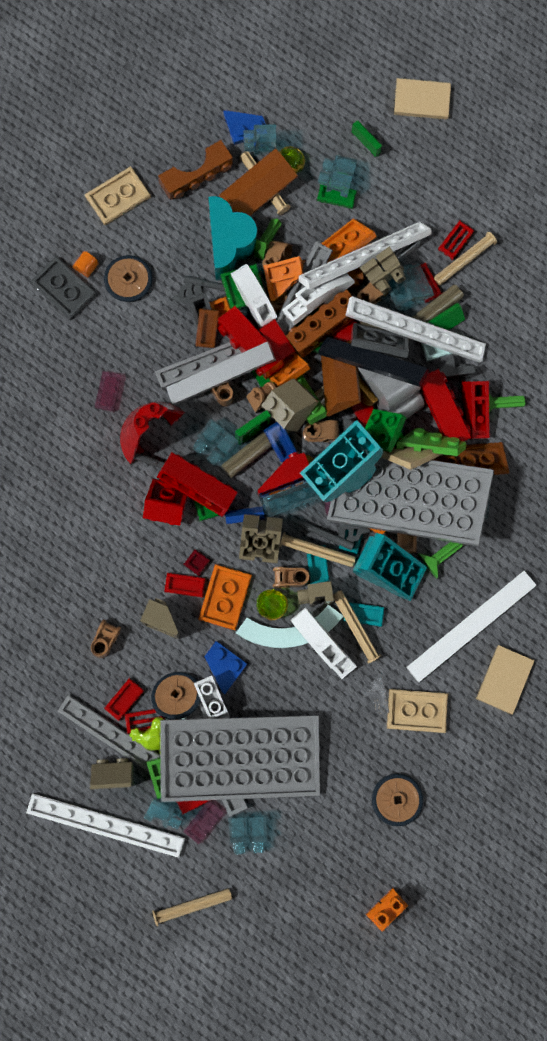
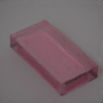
[95,371,122,412]
[183,801,224,844]

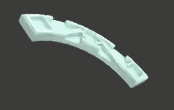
[236,605,343,648]

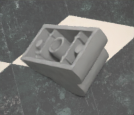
[357,351,425,419]

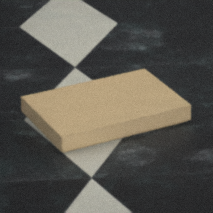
[394,78,451,119]
[85,166,151,225]
[381,445,443,470]
[476,645,534,715]
[387,689,448,733]

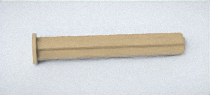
[240,151,290,215]
[434,232,497,286]
[279,532,356,567]
[333,590,381,663]
[152,889,232,926]

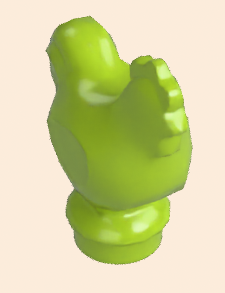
[129,717,164,753]

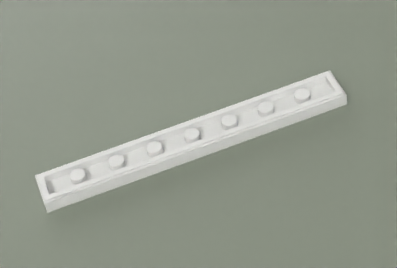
[298,222,431,289]
[346,296,486,362]
[406,571,536,683]
[26,793,185,858]

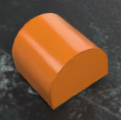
[72,251,99,278]
[209,297,230,317]

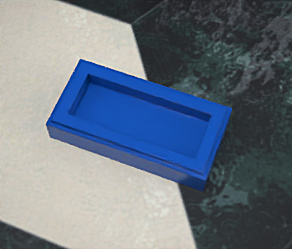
[263,422,297,463]
[225,506,264,524]

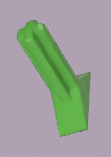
[253,218,281,260]
[489,394,526,413]
[417,542,463,579]

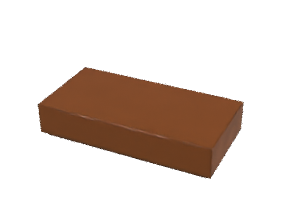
[195,308,219,348]

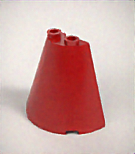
[120,401,185,464]

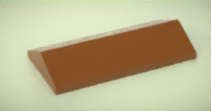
[219,148,298,216]
[321,341,361,417]
[432,442,509,475]

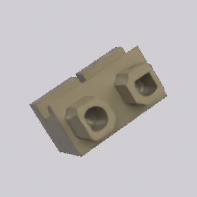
[360,246,406,294]
[297,581,334,607]

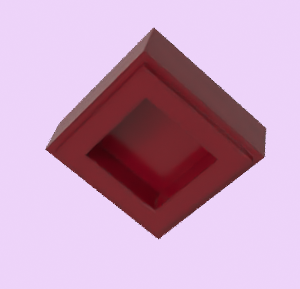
[183,549,210,576]

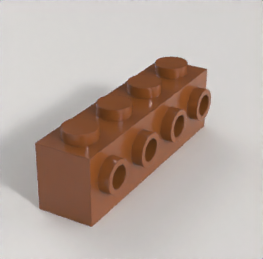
[286,289,353,358]

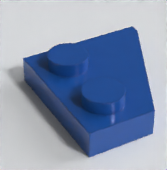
[223,110,268,145]
[204,641,247,694]

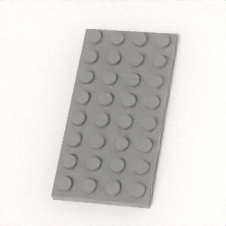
[327,457,494,547]
[160,715,320,802]

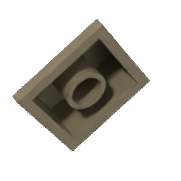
[261,378,319,432]
[140,598,180,639]
[90,758,134,789]

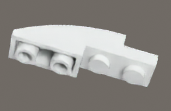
[231,264,277,329]
[282,273,355,325]
[291,607,357,679]
[194,675,230,718]

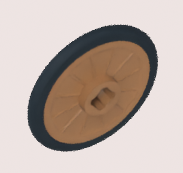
[104,255,153,302]
[151,672,201,720]
[372,774,423,826]

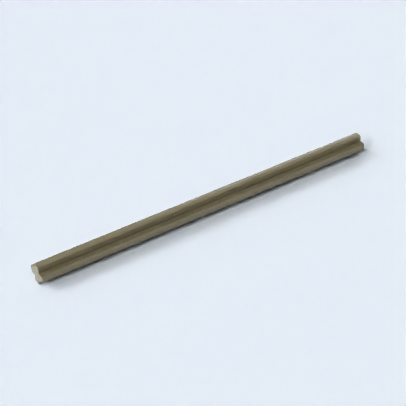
[222,284,464,478]

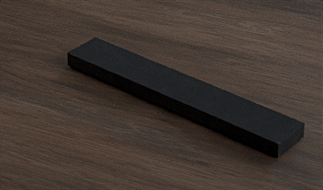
[318,337,429,387]

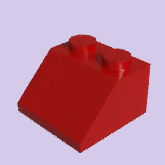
[143,479,188,526]

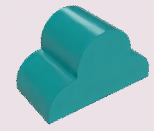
[208,196,257,281]
[300,420,383,502]
[353,533,427,601]

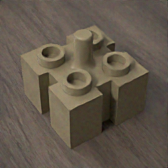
[239,514,283,563]

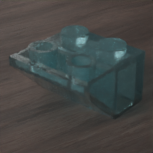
[388,262,434,313]

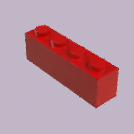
[218,306,284,380]
[420,369,472,441]
[157,452,238,517]

